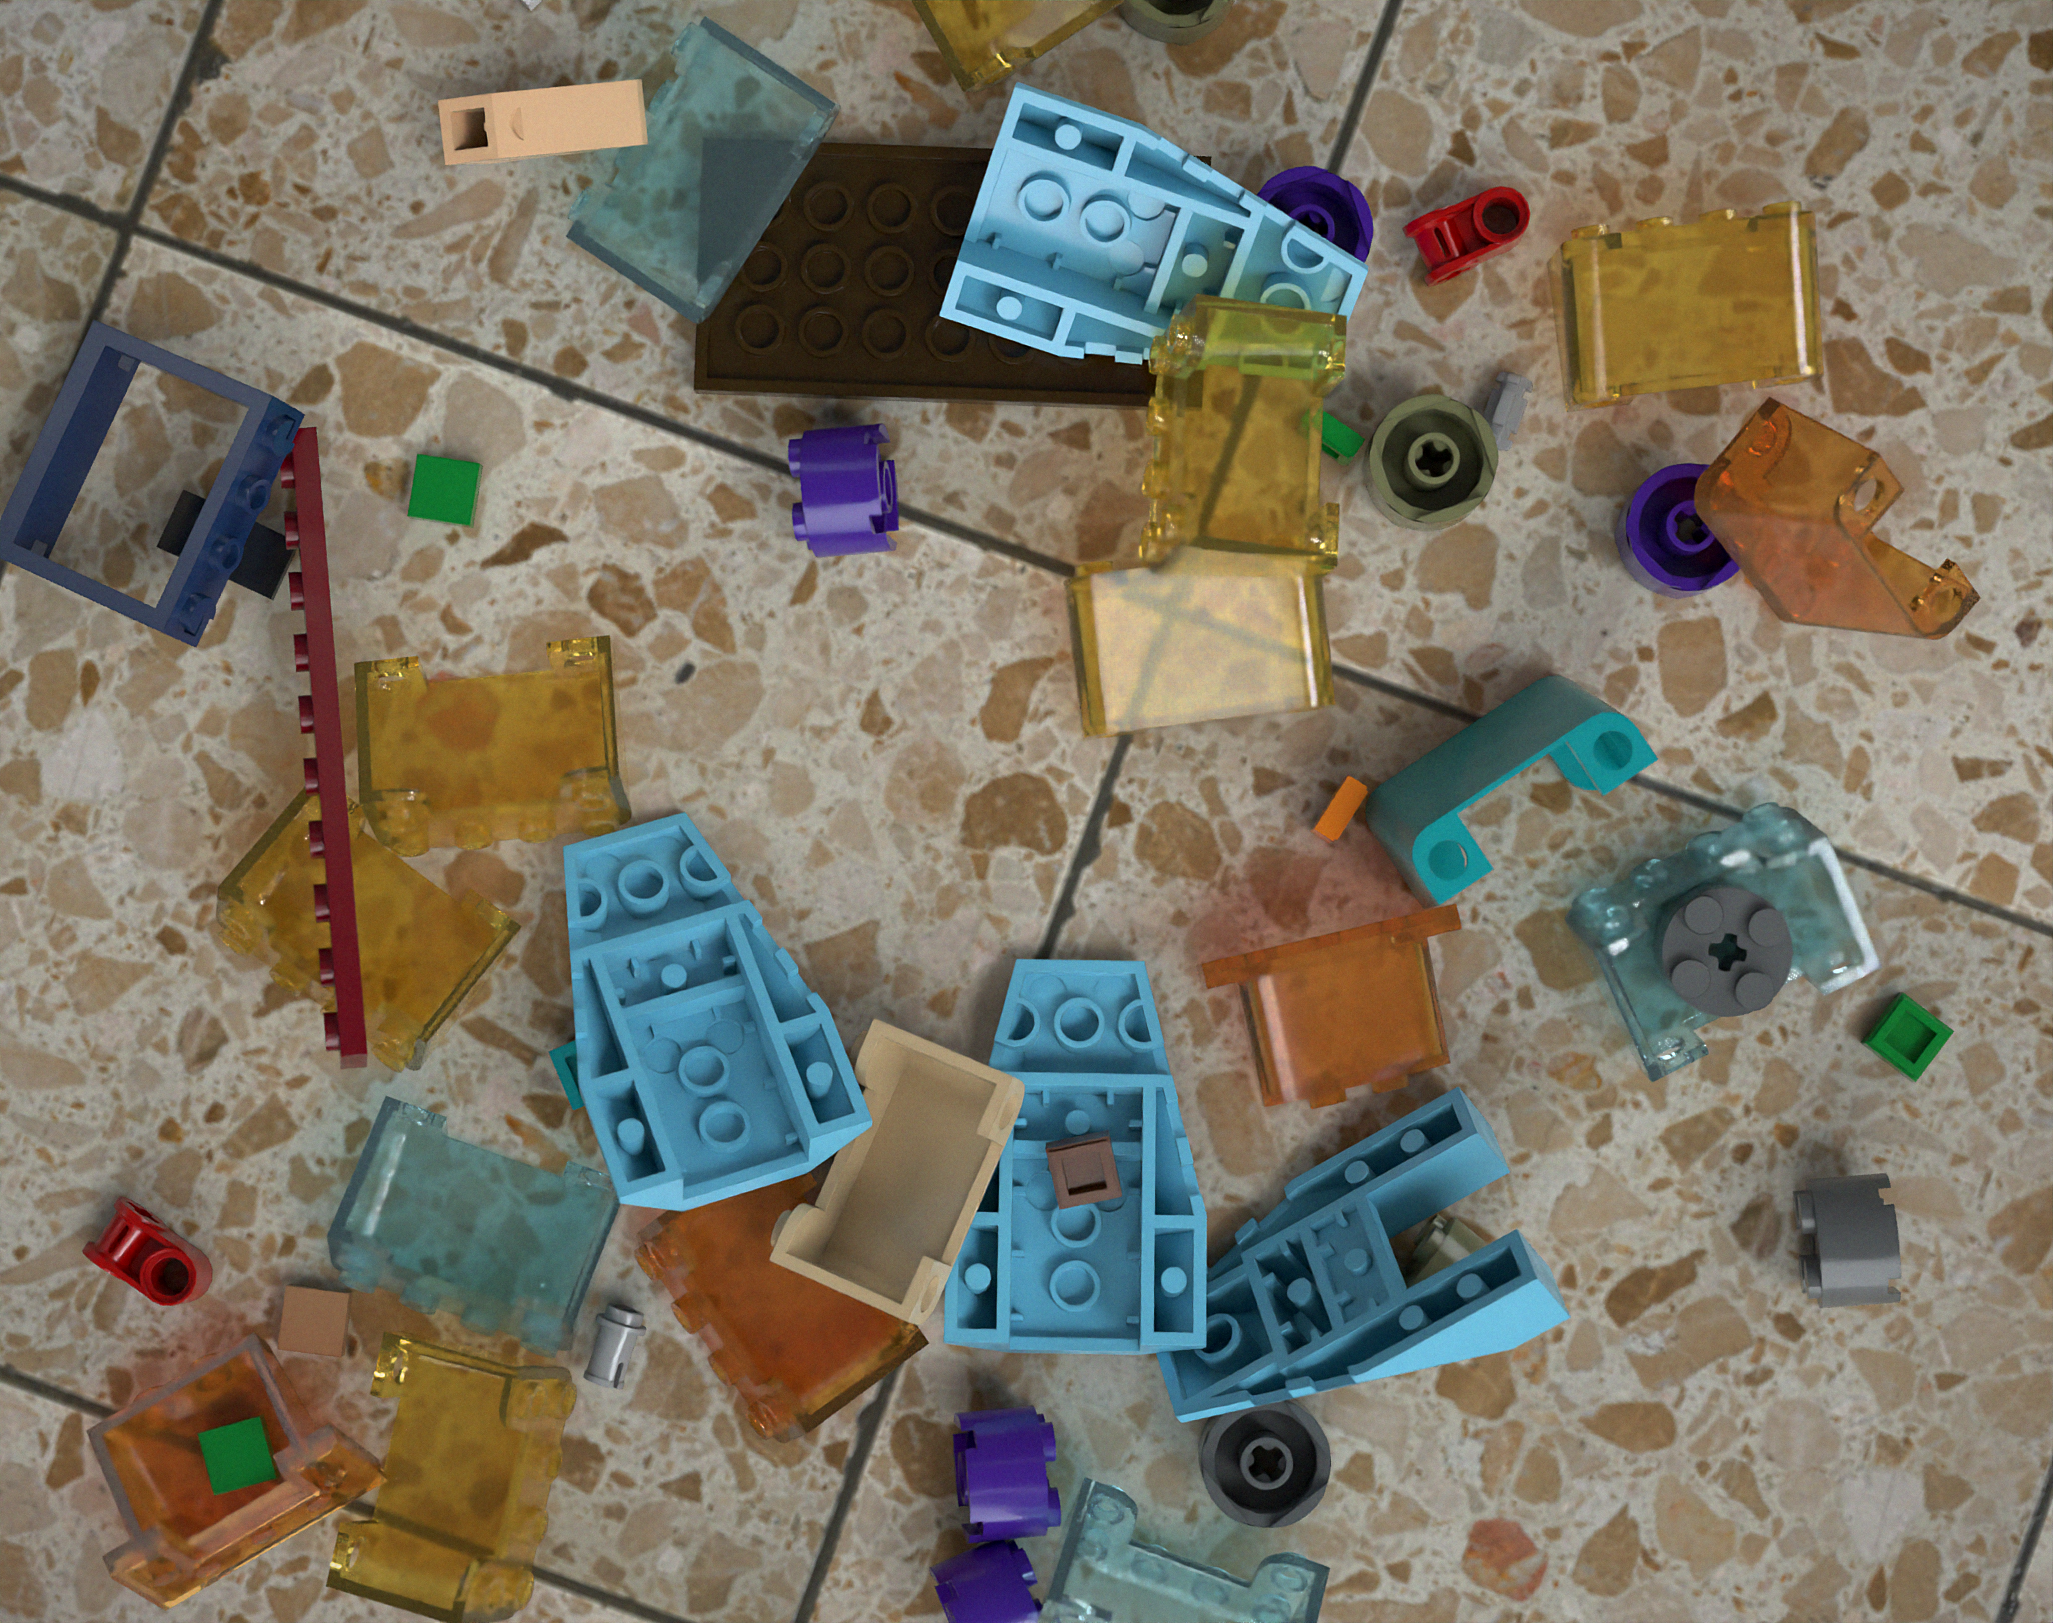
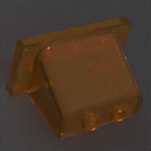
[1196,904,1462,1109]
[86,1332,388,1611]

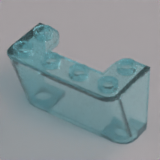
[566,16,841,323]
[1565,802,1882,1082]
[327,1096,624,1358]
[1037,1477,1330,1623]

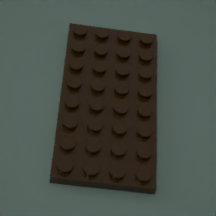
[694,138,1211,413]

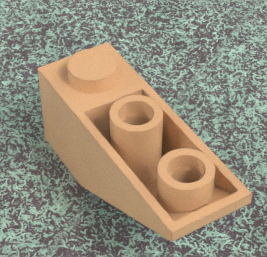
[438,79,648,165]

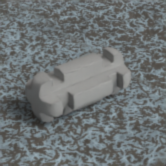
[1483,372,1533,451]

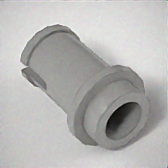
[583,1303,646,1389]

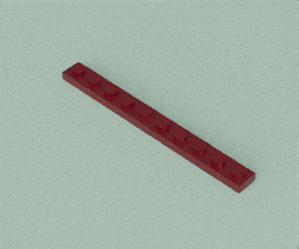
[280,427,368,1069]

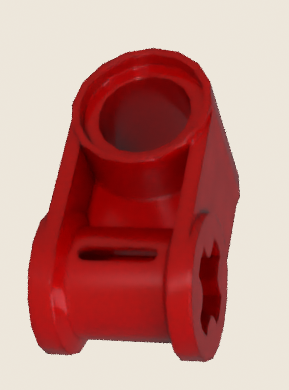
[1402,186,1530,287]
[82,1196,213,1306]

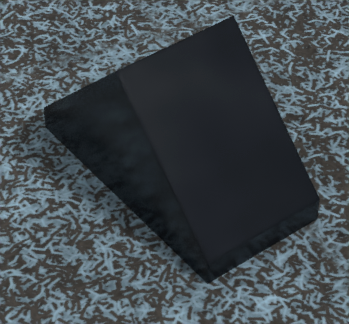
[156,490,297,600]

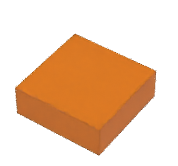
[1310,775,1368,843]

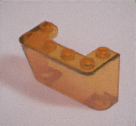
[1694,397,1981,640]
[634,1172,929,1443]

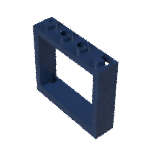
[0,320,305,648]

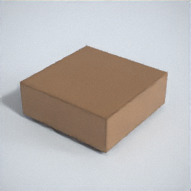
[277,1284,353,1357]

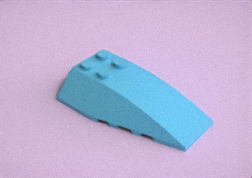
[939,82,1369,383]
[563,812,872,1211]
[944,959,1207,1355]

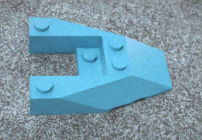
[1156,1086,1571,1423]

